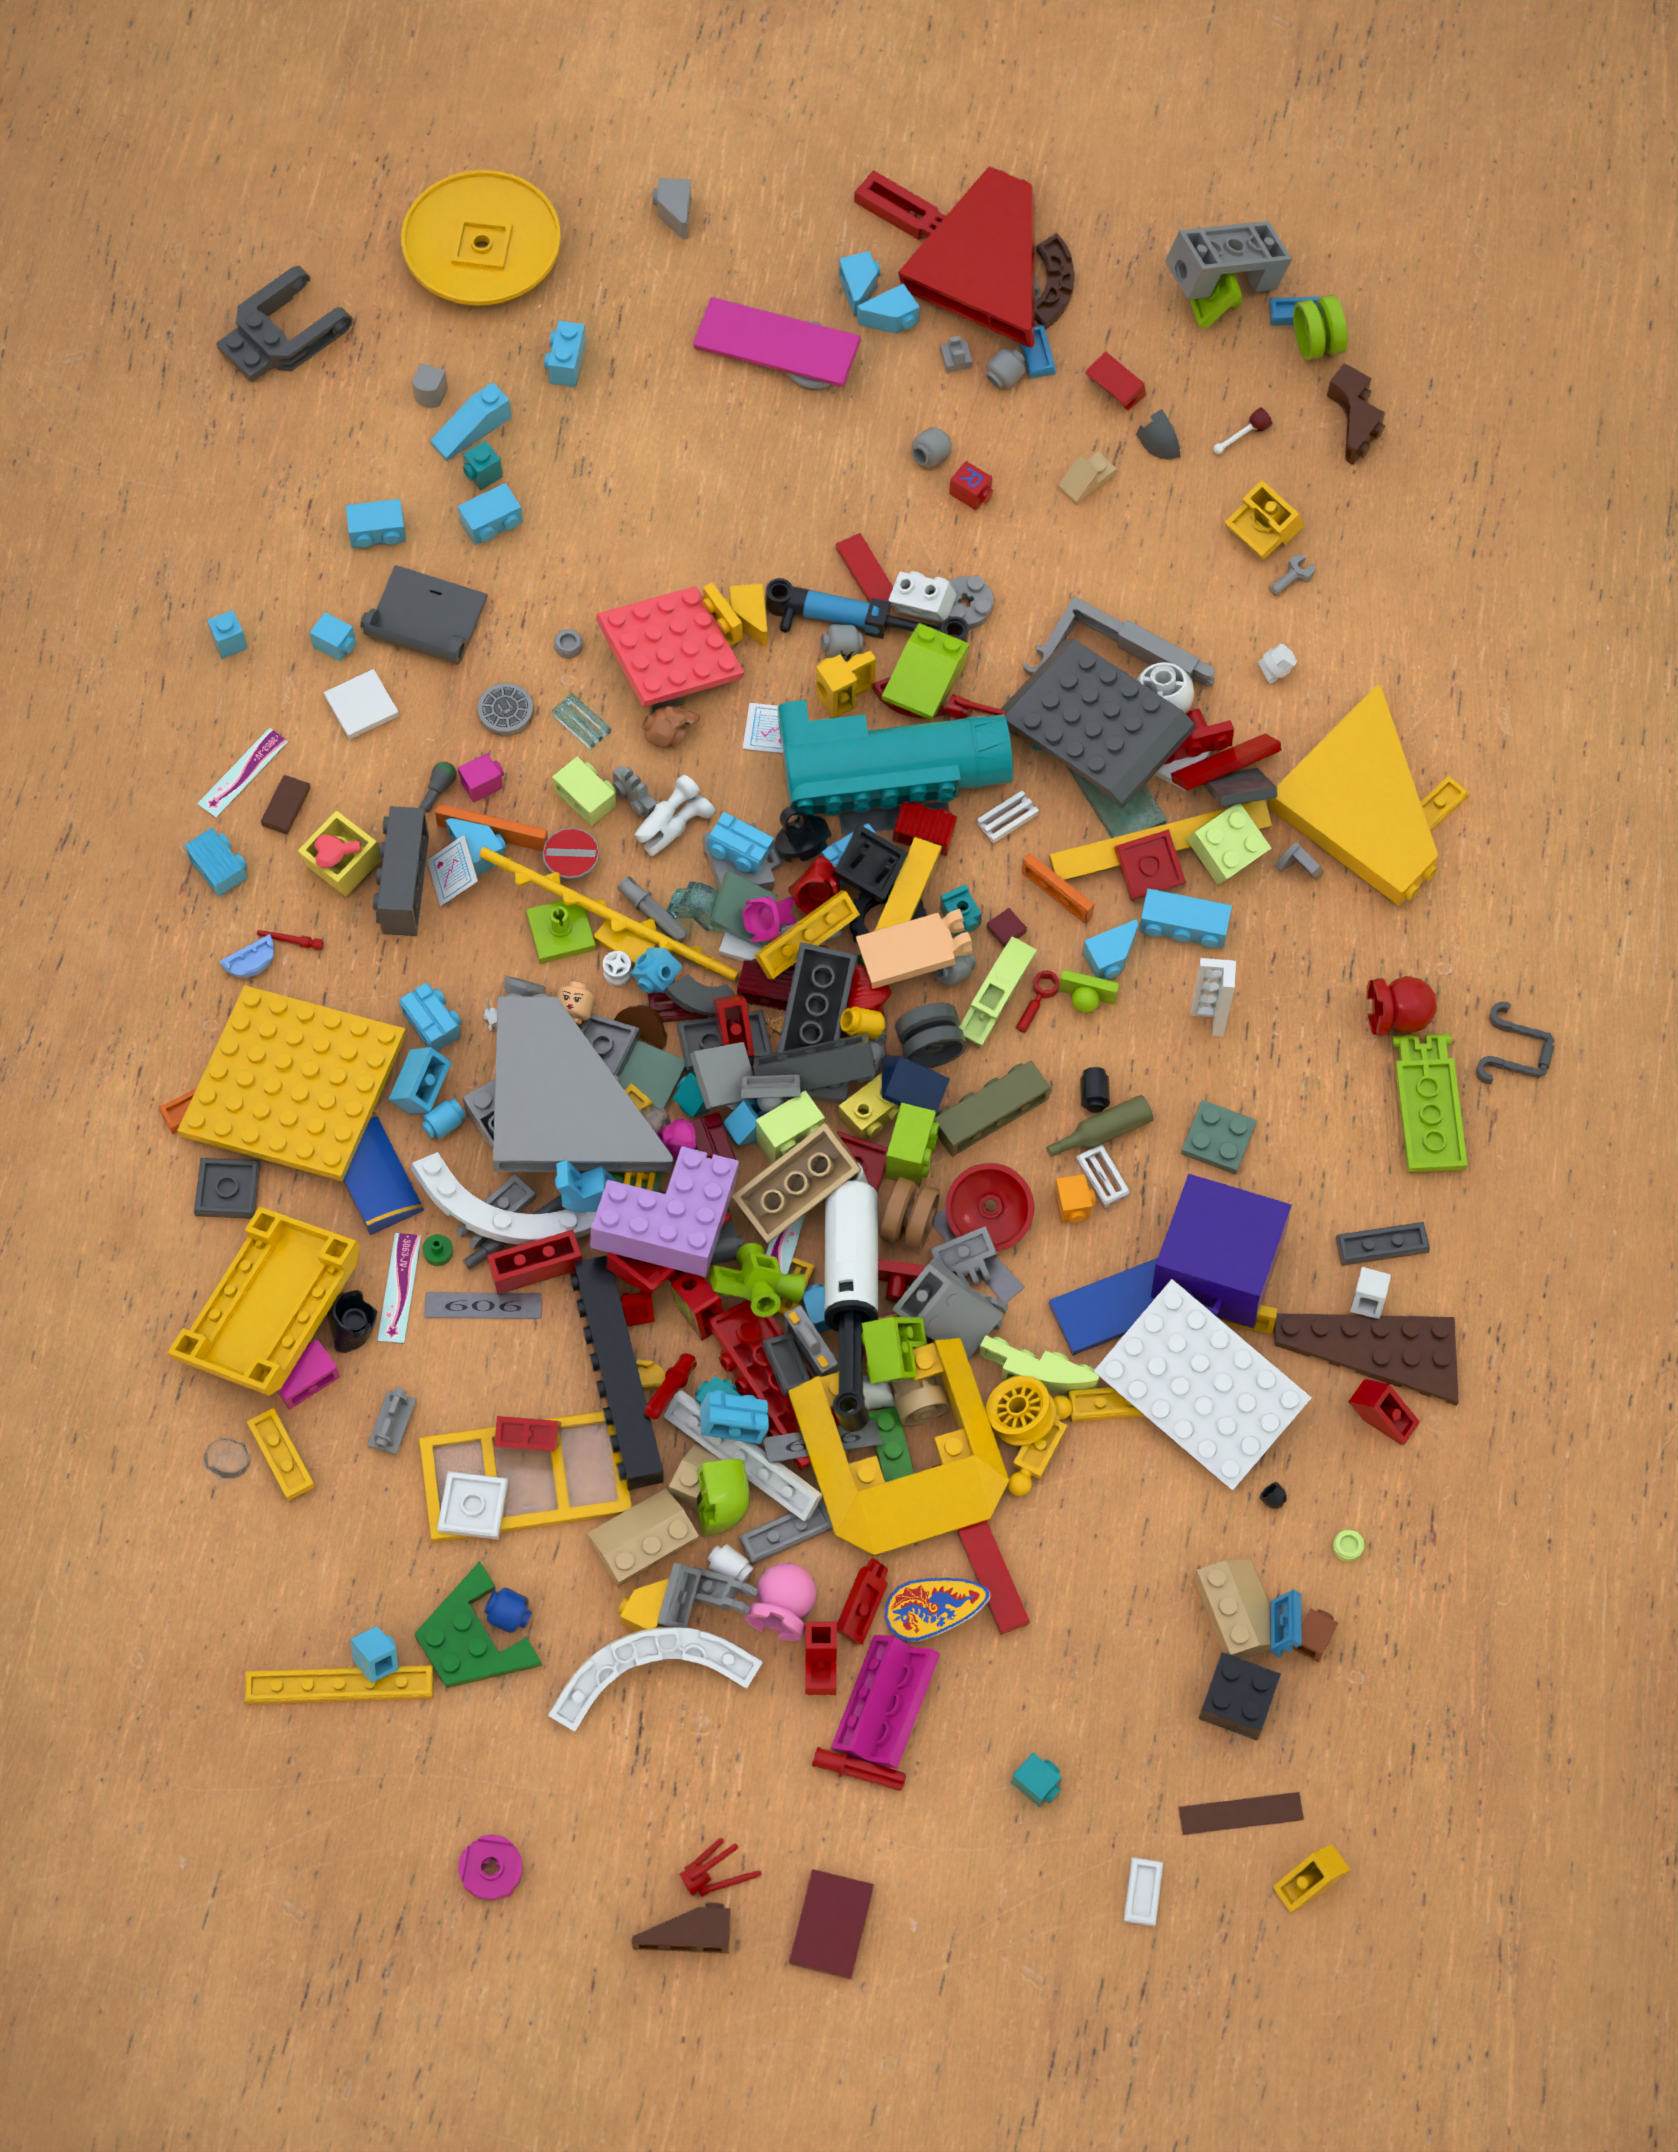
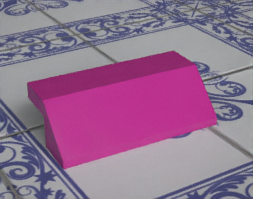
[831,1635,940,1769]

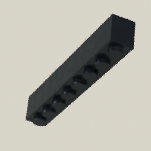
[570,1255,664,1490]

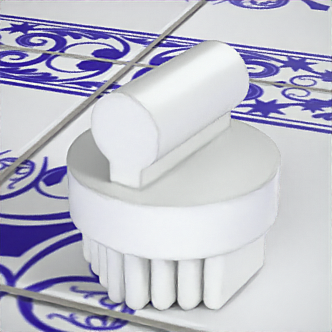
[1258,644,1297,684]

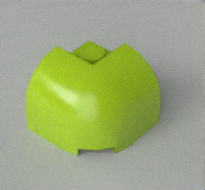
[697,1459,750,1537]

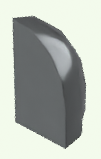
[1136,409,1180,459]

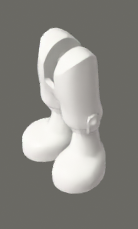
[634,775,716,856]

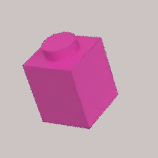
[458,753,504,803]

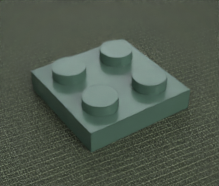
[1181,1100,1257,1175]

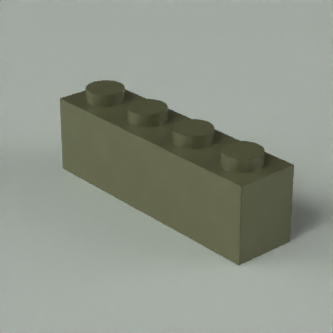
[935,1061,1051,1157]

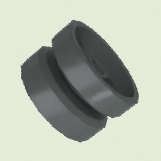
[895,1003,967,1068]

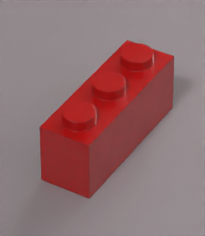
[487,1229,582,1294]

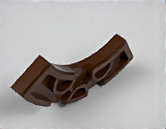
[1035,233,1075,330]

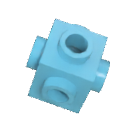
[630,948,683,993]

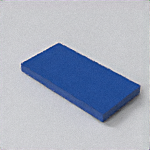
[1049,1258,1158,1355]

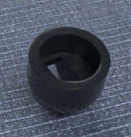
[1260,1482,1287,1509]

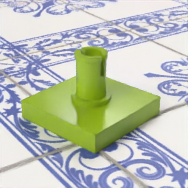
[1190,273,1242,329]
[526,900,596,964]

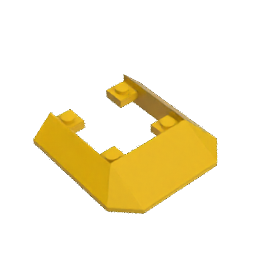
[788,1338,1009,1556]

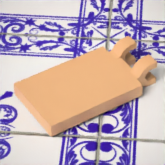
[856,909,973,989]

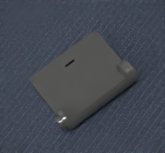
[360,565,488,664]

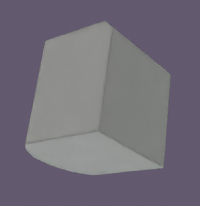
[412,363,448,408]

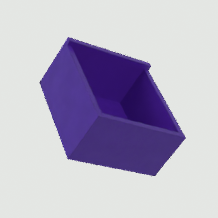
[1151,1174,1292,1329]

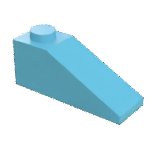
[430,382,512,461]

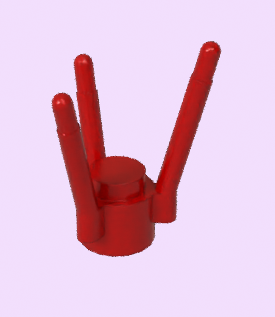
[945,694,1006,721]
[679,1838,761,1897]

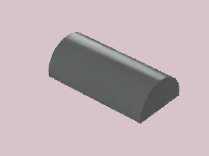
[777,942,857,1053]

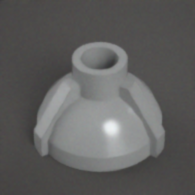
[503,975,546,996]

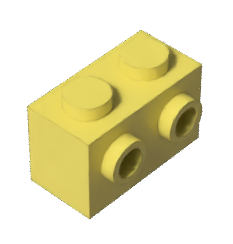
[839,1073,900,1140]

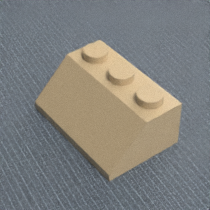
[587,1488,699,1587]
[1194,1559,1271,1660]

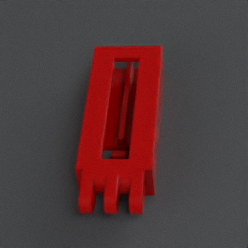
[854,170,946,240]

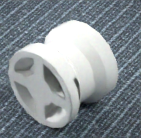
[602,951,632,987]

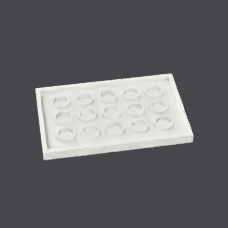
[1094,1279,1312,1490]

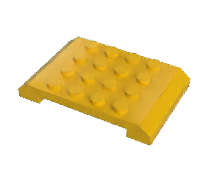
[167,1206,360,1396]

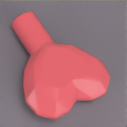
[314,834,362,868]

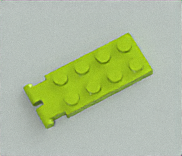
[1392,1034,1468,1173]

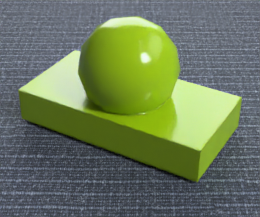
[1059,970,1119,1013]

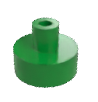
[422,1234,453,1266]

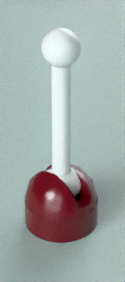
[1213,407,1272,454]

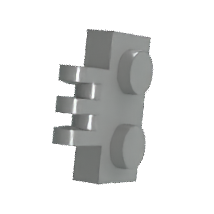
[612,765,657,819]
[931,1226,998,1286]

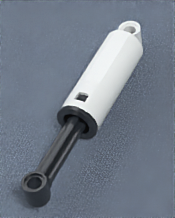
[824,1163,878,1432]

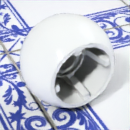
[1137,662,1194,714]

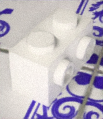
[888,571,957,623]

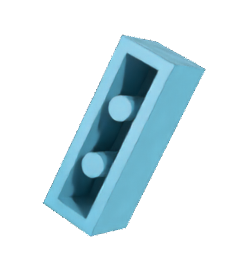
[1139,888,1232,948]

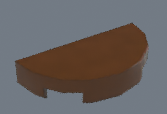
[614,1005,668,1049]

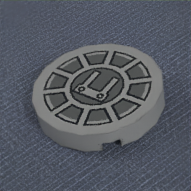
[477,683,534,736]

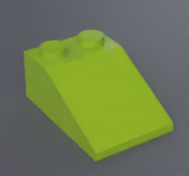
[881,623,970,720]

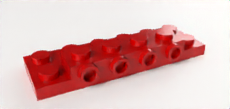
[707,1300,840,1471]

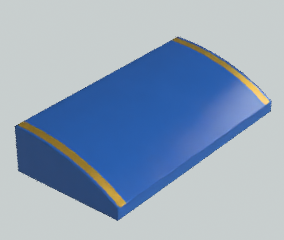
[343,1112,424,1235]

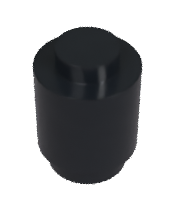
[1080,1067,1110,1113]

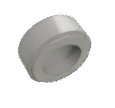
[554,629,582,658]

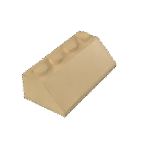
[732,1123,861,1243]

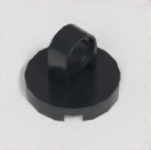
[775,806,832,862]

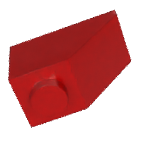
[713,994,755,1057]
[1348,1379,1420,1445]

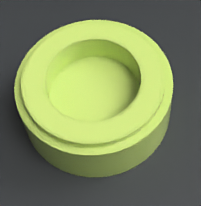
[1332,1530,1364,1562]

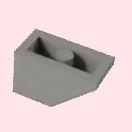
[653,178,691,239]

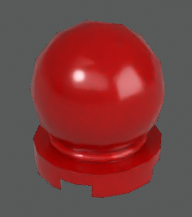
[1366,976,1437,1036]

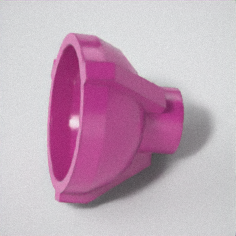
[656,1119,696,1161]

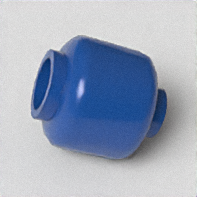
[484,1587,532,1633]

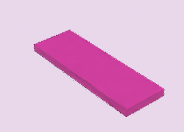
[693,297,861,388]

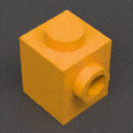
[1054,1174,1096,1223]

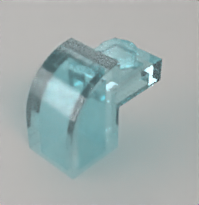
[666,881,723,931]

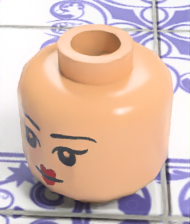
[557,981,594,1026]

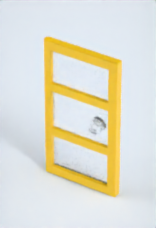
[418,1411,632,1543]

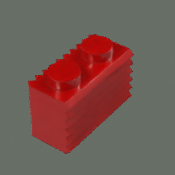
[892,801,957,856]

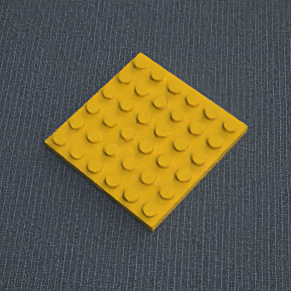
[177,985,407,1182]

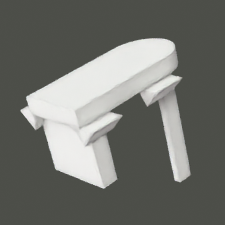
[483,998,497,1031]

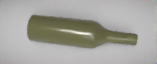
[1046,1095,1153,1157]

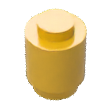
[840,1007,885,1040]

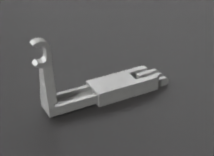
[1023,596,1214,687]

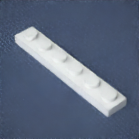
[664,1390,823,1522]

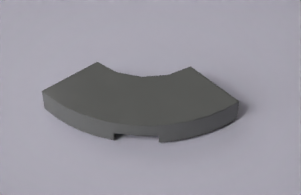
[664,974,735,1017]

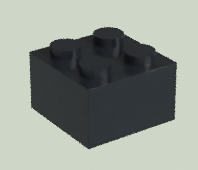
[1199,1652,1281,1741]

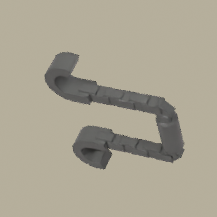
[1476,1002,1555,1084]

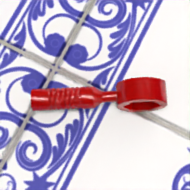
[1016,970,1059,1033]

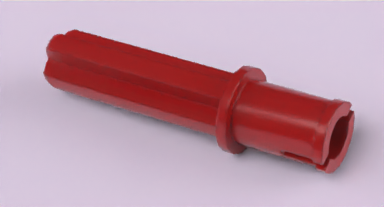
[644,1353,697,1420]
[812,1747,906,1791]

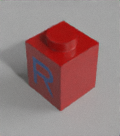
[949,461,993,510]

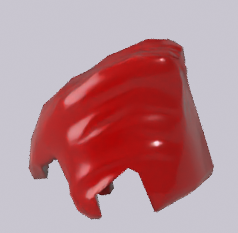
[788,856,840,915]
[846,965,892,1017]

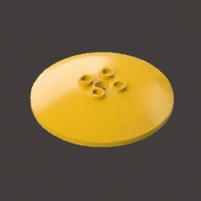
[401,170,561,306]

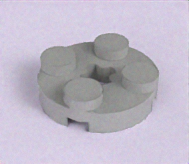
[948,576,994,629]

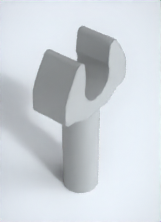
[1269,554,1315,595]

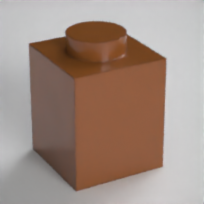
[1292,1608,1338,1662]

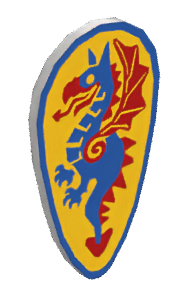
[885,1578,990,1642]

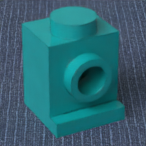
[940,884,982,934]

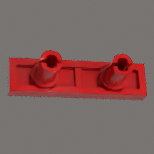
[1164,708,1234,764]

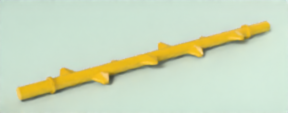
[479,847,739,982]

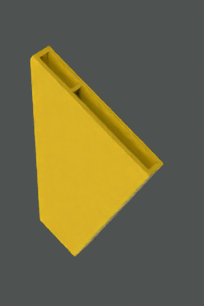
[1268,684,1438,906]

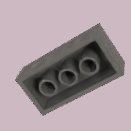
[373,806,429,936]

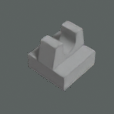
[940,336,973,373]

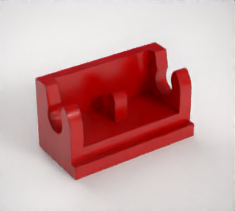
[1085,351,1146,411]
[494,1416,561,1452]

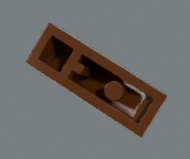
[632,1903,731,1954]

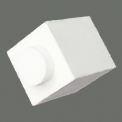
[1350,1267,1391,1319]

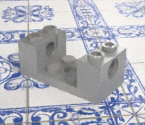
[1165,221,1292,300]

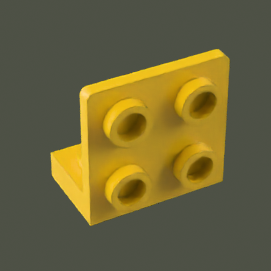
[702,582,743,646]

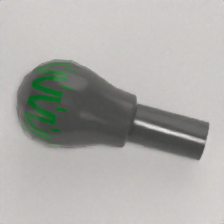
[419,762,457,813]

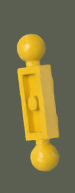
[1008,1396,1073,1496]

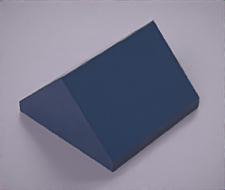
[881,1056,950,1116]

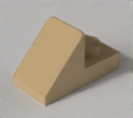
[1058,452,1117,505]

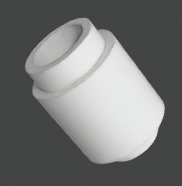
[707,1544,754,1583]

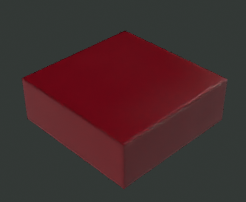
[986,908,1027,948]

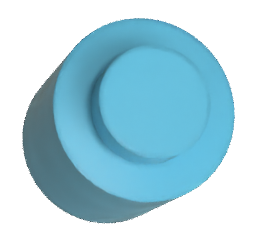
[421,1099,466,1140]

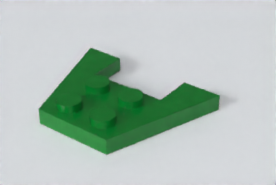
[414,1561,542,1688]

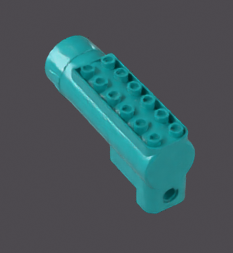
[778,700,1013,819]

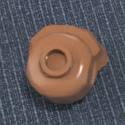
[642,706,700,748]

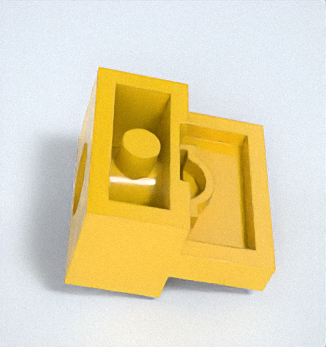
[1225,480,1305,560]
[816,651,876,718]

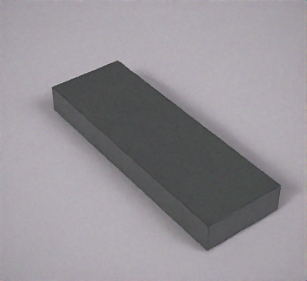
[1335,1222,1430,1266]

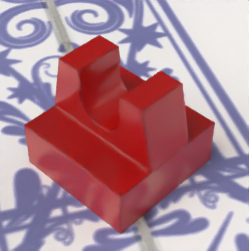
[620,1290,655,1326]

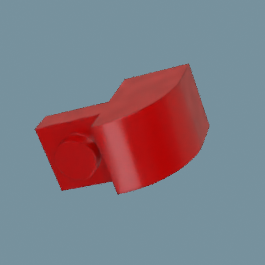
[805,1621,837,1695]

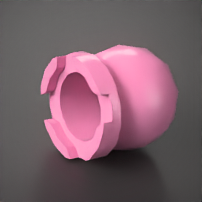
[745,1562,817,1642]

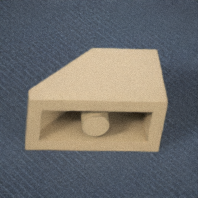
[669,1443,721,1509]

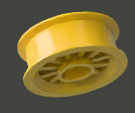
[986,1376,1057,1446]

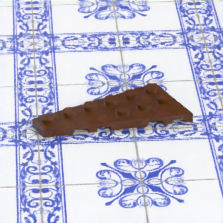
[1274,1313,1458,1406]

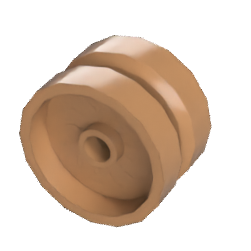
[880,1177,940,1251]

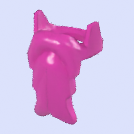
[742,896,796,942]

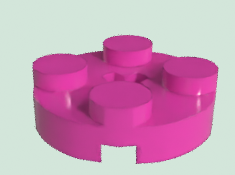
[459,1835,523,1901]

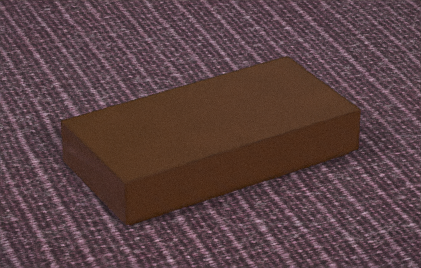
[261,775,311,835]

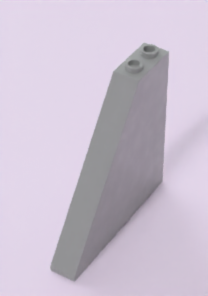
[493,993,673,1173]

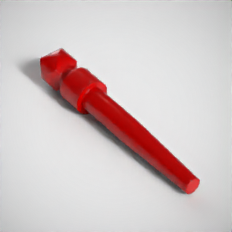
[257,930,324,950]

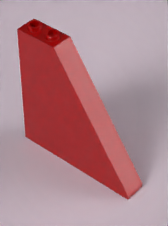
[898,166,1035,348]

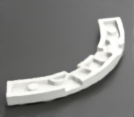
[411,1152,597,1245]
[548,1627,763,1732]

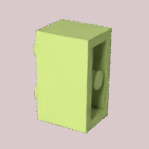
[552,757,616,826]

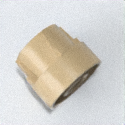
[891,1376,950,1426]

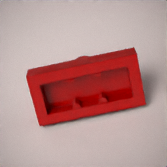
[878,1258,926,1302]

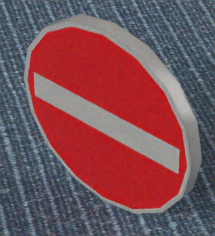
[543,827,600,880]

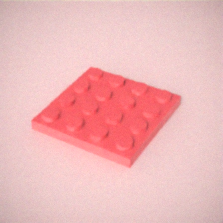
[596,586,744,708]

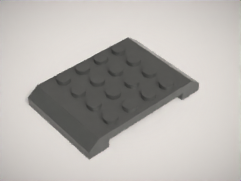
[1000,638,1195,809]

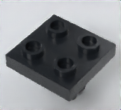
[832,824,908,903]

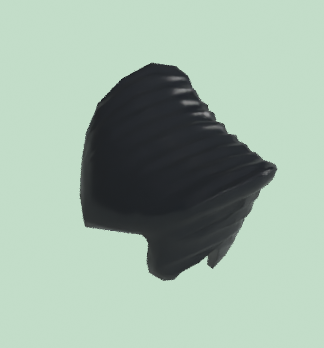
[327,1290,377,1353]

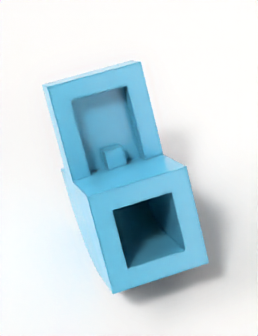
[555,1160,616,1213]

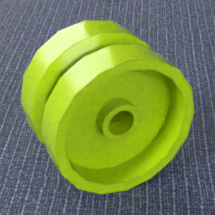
[1293,295,1348,361]

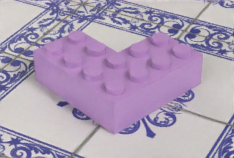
[590,1146,739,1277]

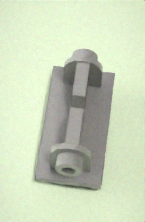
[367,1388,416,1455]

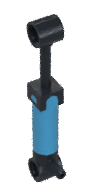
[766,578,969,643]

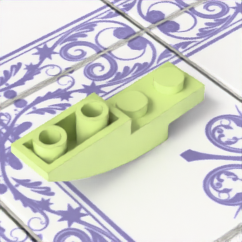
[959,936,1037,1048]
[979,1335,1100,1393]

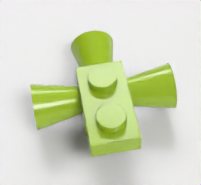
[709,1243,806,1317]

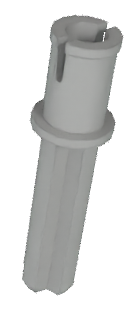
[617,876,688,943]

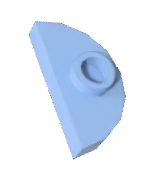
[219,934,275,978]

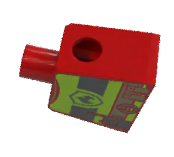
[668,1270,723,1341]

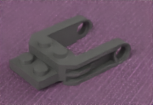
[216,266,353,382]

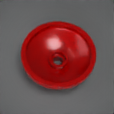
[945,1163,1034,1251]

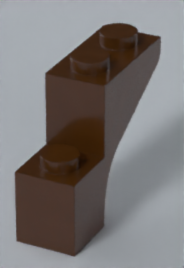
[1327,363,1385,465]

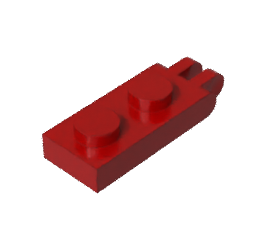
[837,1558,888,1645]

